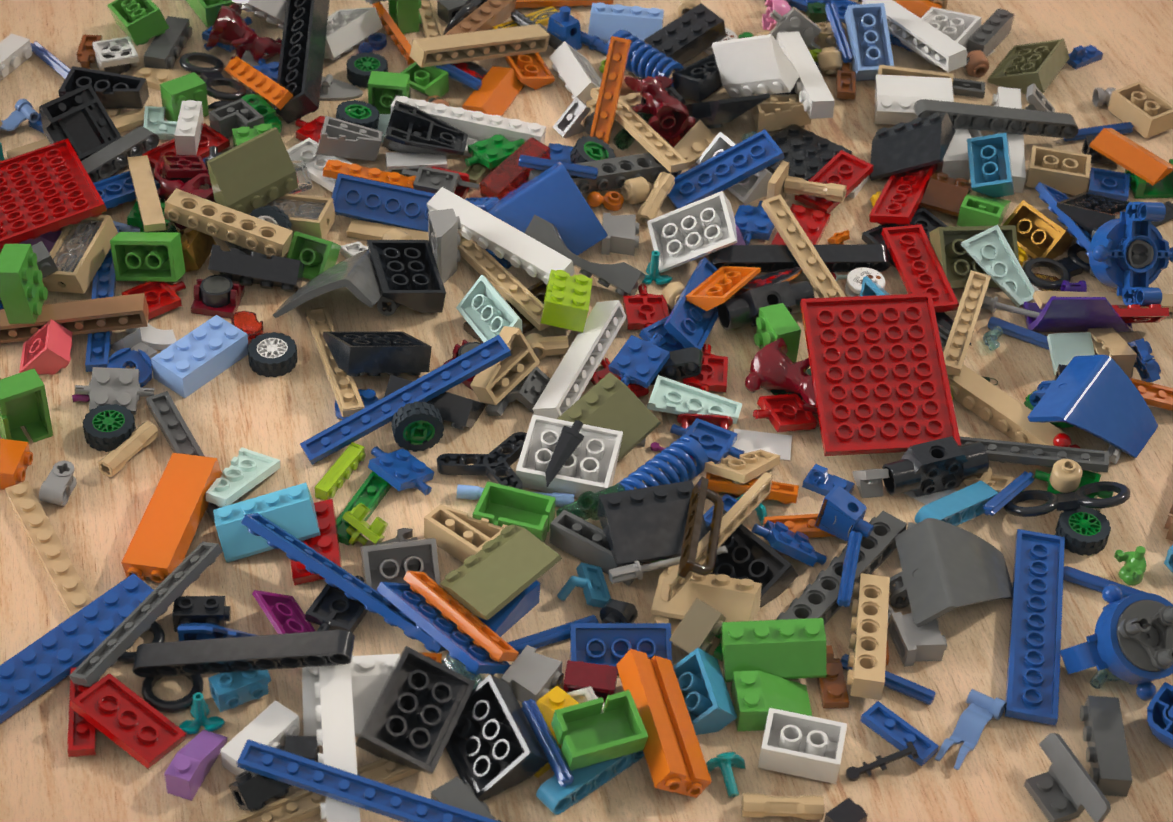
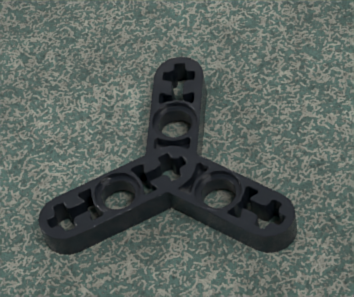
[437,432,527,490]

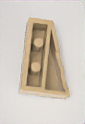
[752,94,811,133]
[470,326,540,405]
[1087,328,1137,378]
[424,504,508,563]

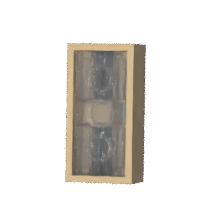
[249,193,336,240]
[42,215,118,294]

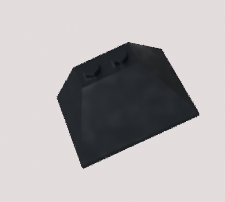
[39,83,121,161]
[685,93,770,129]

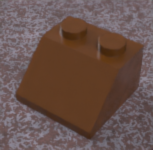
[920,172,971,217]

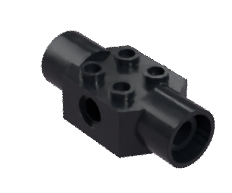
[717,281,815,330]
[882,436,989,497]

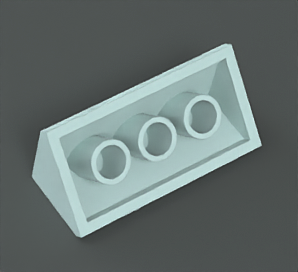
[456,275,523,342]

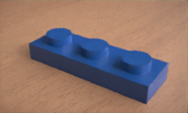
[861,701,939,767]

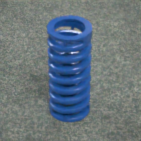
[606,29,684,87]
[611,436,708,493]

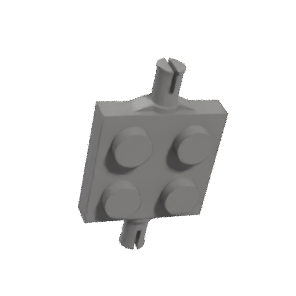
[769,7,821,50]
[75,367,154,414]

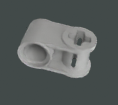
[39,461,77,506]

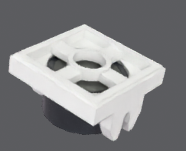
[92,36,139,74]

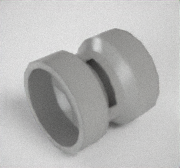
[1093,87,1116,107]

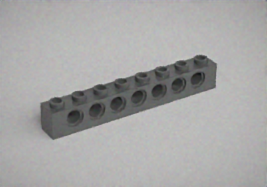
[528,153,682,194]
[776,511,907,625]

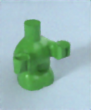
[1114,546,1146,586]

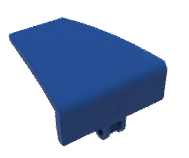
[487,162,608,256]
[1028,355,1158,458]

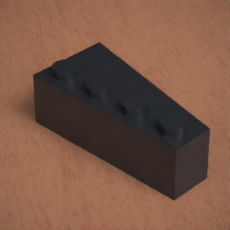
[672,53,723,102]
[58,66,149,109]
[208,244,305,292]

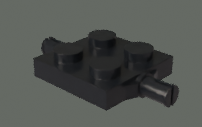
[305,576,368,633]

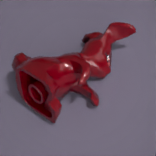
[206,3,282,62]
[624,76,695,139]
[154,162,215,230]
[745,338,818,413]

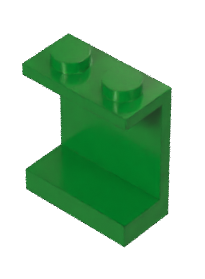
[1125,159,1173,199]

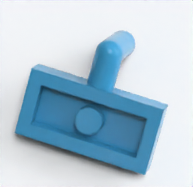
[557,562,611,608]

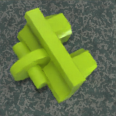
[342,503,388,546]

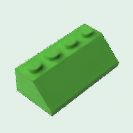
[720,618,827,682]

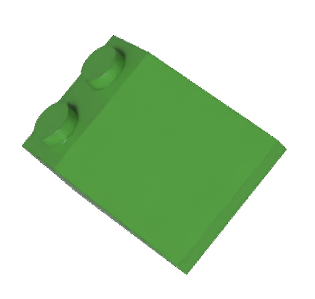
[731,671,813,731]

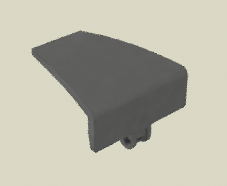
[273,249,400,318]
[889,518,1013,627]

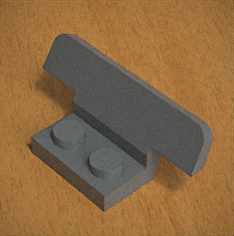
[402,166,480,194]
[485,366,550,416]
[1024,733,1111,822]

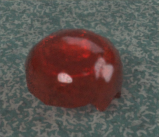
[231,311,264,342]

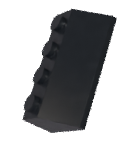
[384,375,486,430]

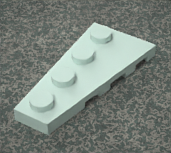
[960,225,1035,307]
[647,375,742,424]
[206,447,280,507]

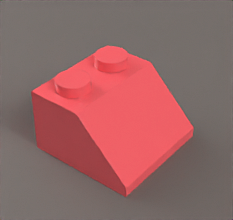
[19,319,73,375]

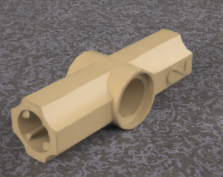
[526,333,569,361]

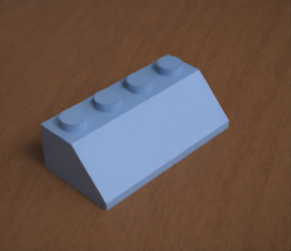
[588,2,664,43]

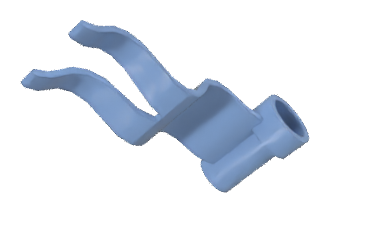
[0,99,40,131]
[935,689,1007,771]

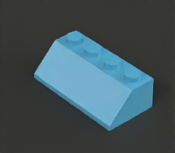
[213,483,321,563]

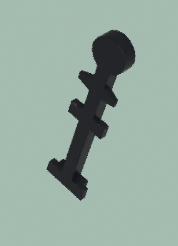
[846,741,919,781]

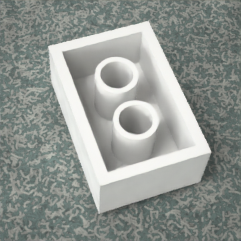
[758,708,847,784]

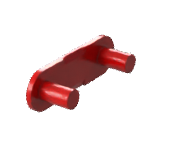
[677,413,733,430]

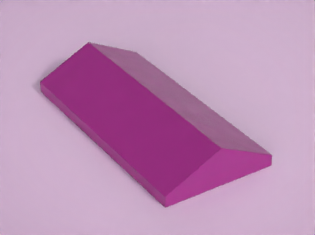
[252,590,316,634]

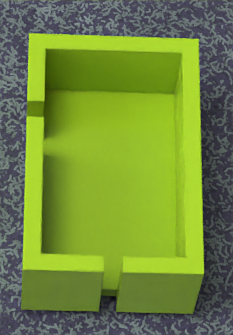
[540,270,593,333]

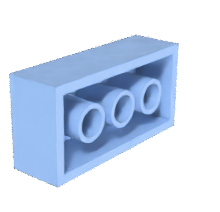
[844,3,894,81]
[151,315,249,398]

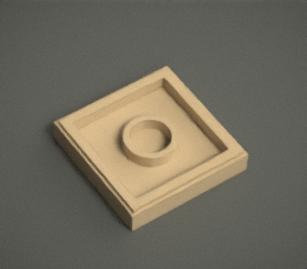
[767,161,789,199]

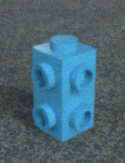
[208,670,271,712]

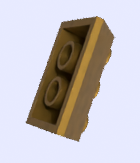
[1002,200,1074,259]

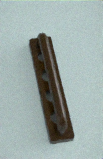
[677,477,724,578]

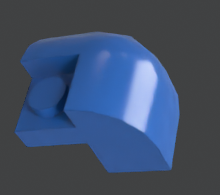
[1147,682,1173,749]

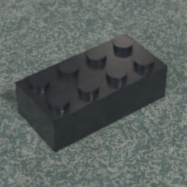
[644,3,726,71]

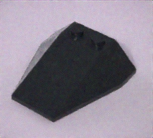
[382,100,468,155]

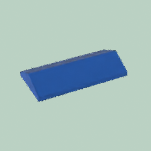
[570,623,672,674]

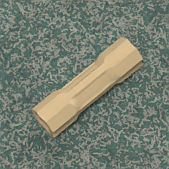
[636,172,675,227]
[784,176,846,203]
[97,421,159,478]
[741,793,824,820]

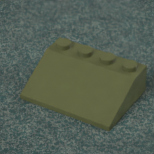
[988,39,1070,94]
[206,127,299,214]
[929,225,1019,289]
[557,372,661,463]
[439,524,562,620]

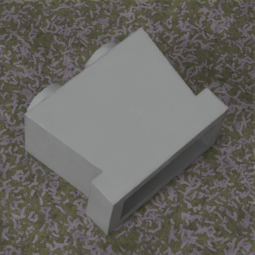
[601,213,639,256]
[888,612,947,667]
[501,645,564,703]

